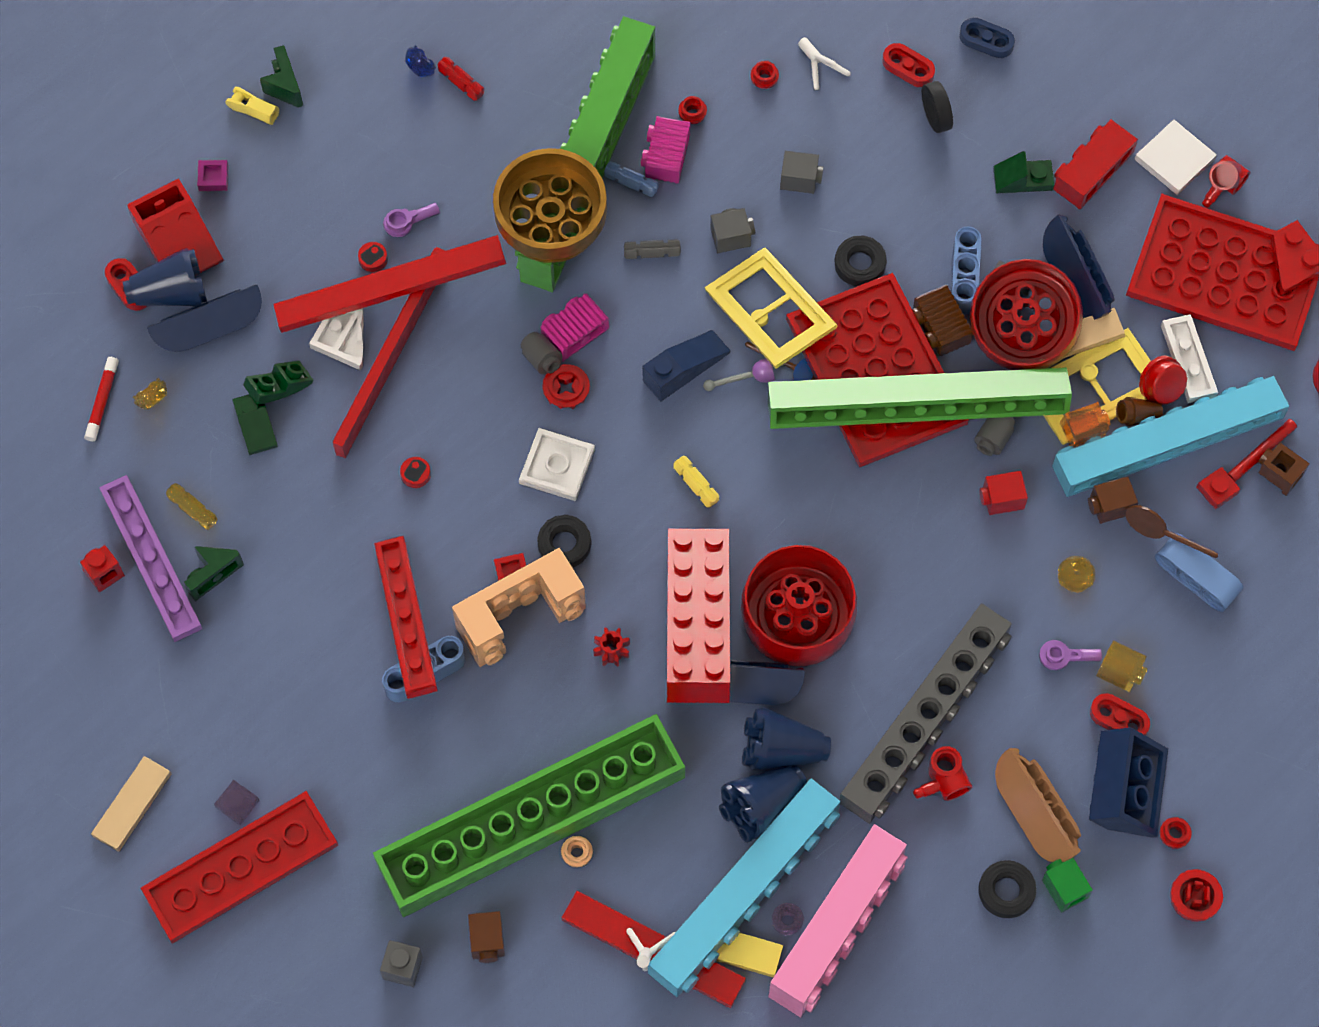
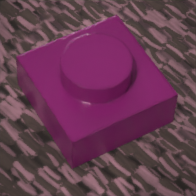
[197,160,229,191]

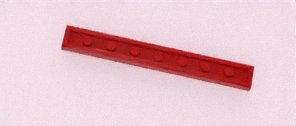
[274,235,506,333]
[333,247,445,459]

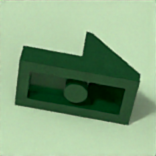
[260,45,303,108]
[993,151,1054,194]
[232,394,278,455]
[184,546,244,601]

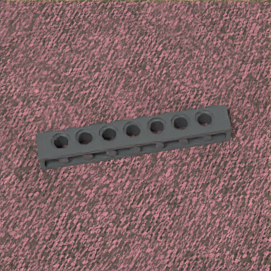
[839,603,1012,824]

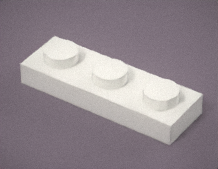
[1161,314,1218,403]

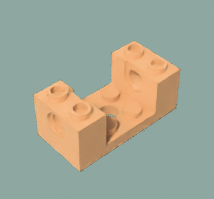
[452,547,586,667]

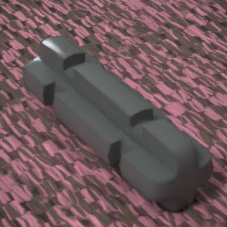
[624,239,681,259]

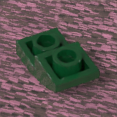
[243,360,313,405]

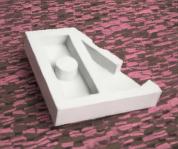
[309,308,364,370]

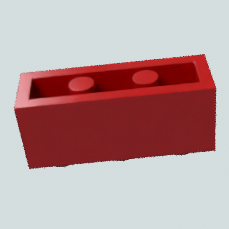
[1053,119,1138,210]

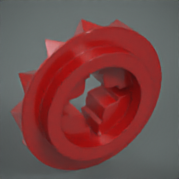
[542,364,590,409]

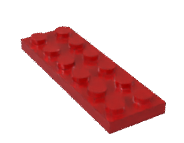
[140,791,339,944]

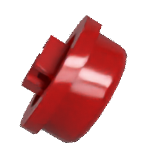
[1139,355,1188,405]
[1170,869,1224,922]

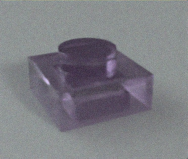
[214,780,260,825]

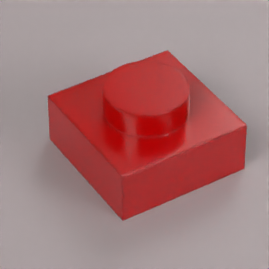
[1197,467,1241,510]
[494,553,526,581]

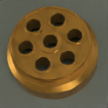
[493,148,607,263]

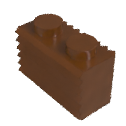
[912,285,973,356]

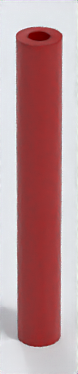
[1228,419,1297,482]

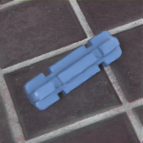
[604,161,659,197]

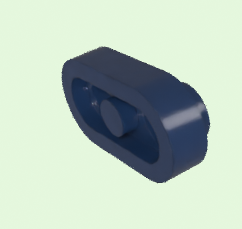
[959,18,1015,58]

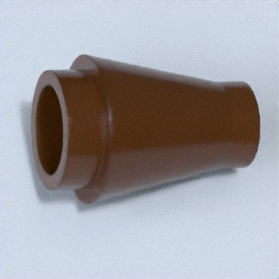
[1116,397,1163,426]

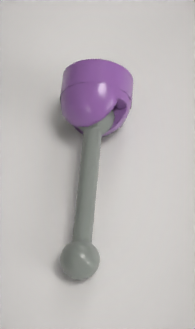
[703,358,775,391]

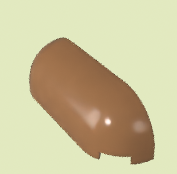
[995,748,1081,862]

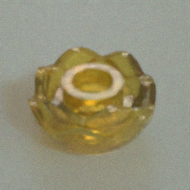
[132,377,167,410]
[1058,556,1095,593]

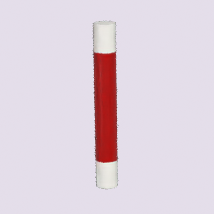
[84,357,119,442]

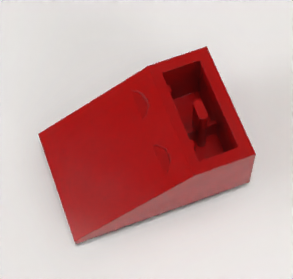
[127,178,224,276]

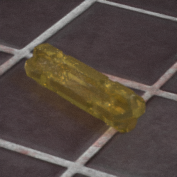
[166,483,218,530]

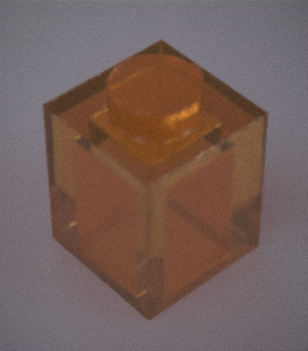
[1059,402,1110,448]

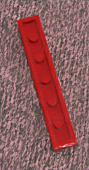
[374,535,438,699]
[561,890,746,1008]

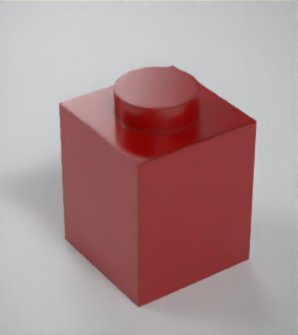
[979,471,1028,515]

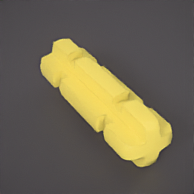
[673,456,719,508]

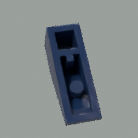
[642,330,731,402]

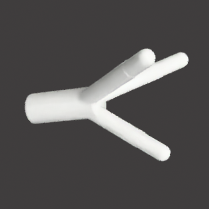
[798,38,851,90]
[626,928,676,971]

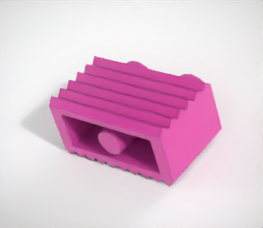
[641,116,691,184]
[540,293,609,362]

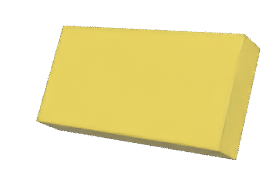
[716,933,783,978]

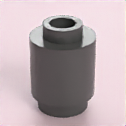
[521,332,562,374]
[974,417,1015,456]

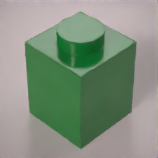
[1042,858,1093,913]

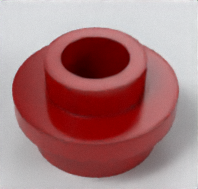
[751,61,779,89]
[678,96,707,124]
[1159,817,1192,849]

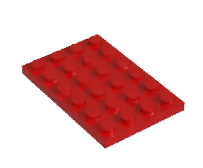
[1126,193,1319,351]
[786,273,969,468]

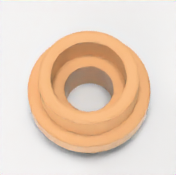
[561,836,593,868]

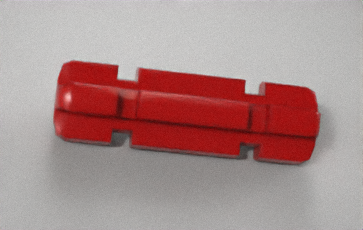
[437,57,484,101]

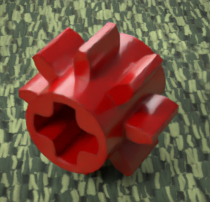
[593,627,630,667]

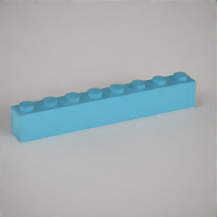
[1052,376,1289,497]
[648,778,841,997]

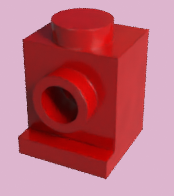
[80,545,125,593]

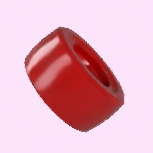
[970,259,1083,370]
[741,545,857,667]

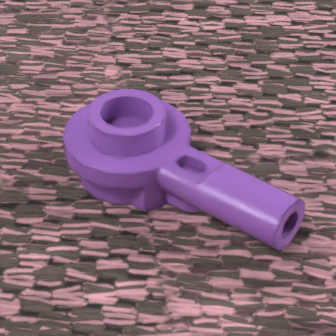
[383,203,440,237]
[1039,640,1102,670]

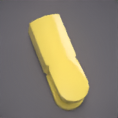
[225,87,279,125]

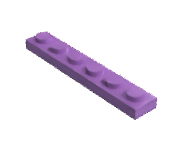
[99,475,202,642]

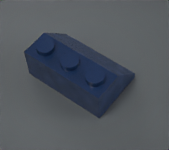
[1089,727,1168,838]

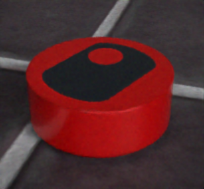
[358,242,388,272]
[400,457,431,488]

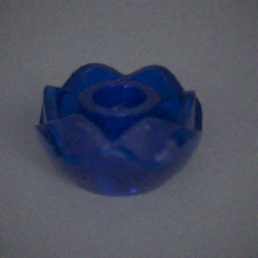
[405,45,436,77]

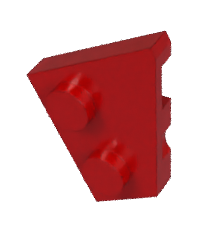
[1271,220,1319,295]

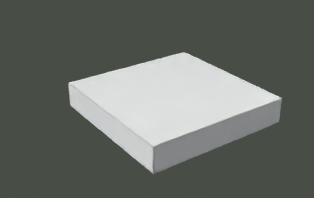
[1134,120,1217,195]
[519,428,595,501]

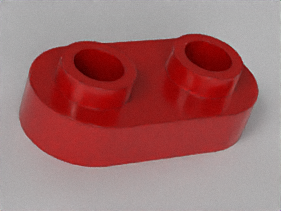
[882,43,935,87]
[105,258,147,311]
[1090,693,1150,735]

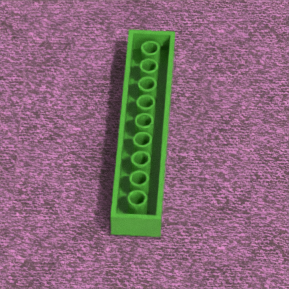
[515,16,655,293]
[373,714,685,918]

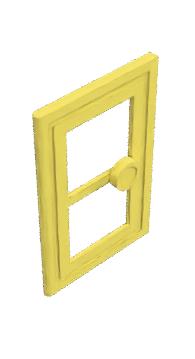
[704,248,838,369]
[1043,328,1151,445]

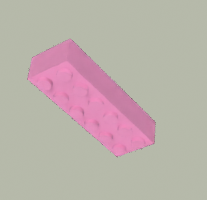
[768,824,908,1018]

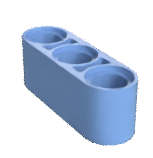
[950,226,982,315]
[1155,533,1243,612]
[382,636,465,702]

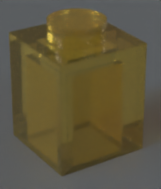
[1096,640,1148,692]

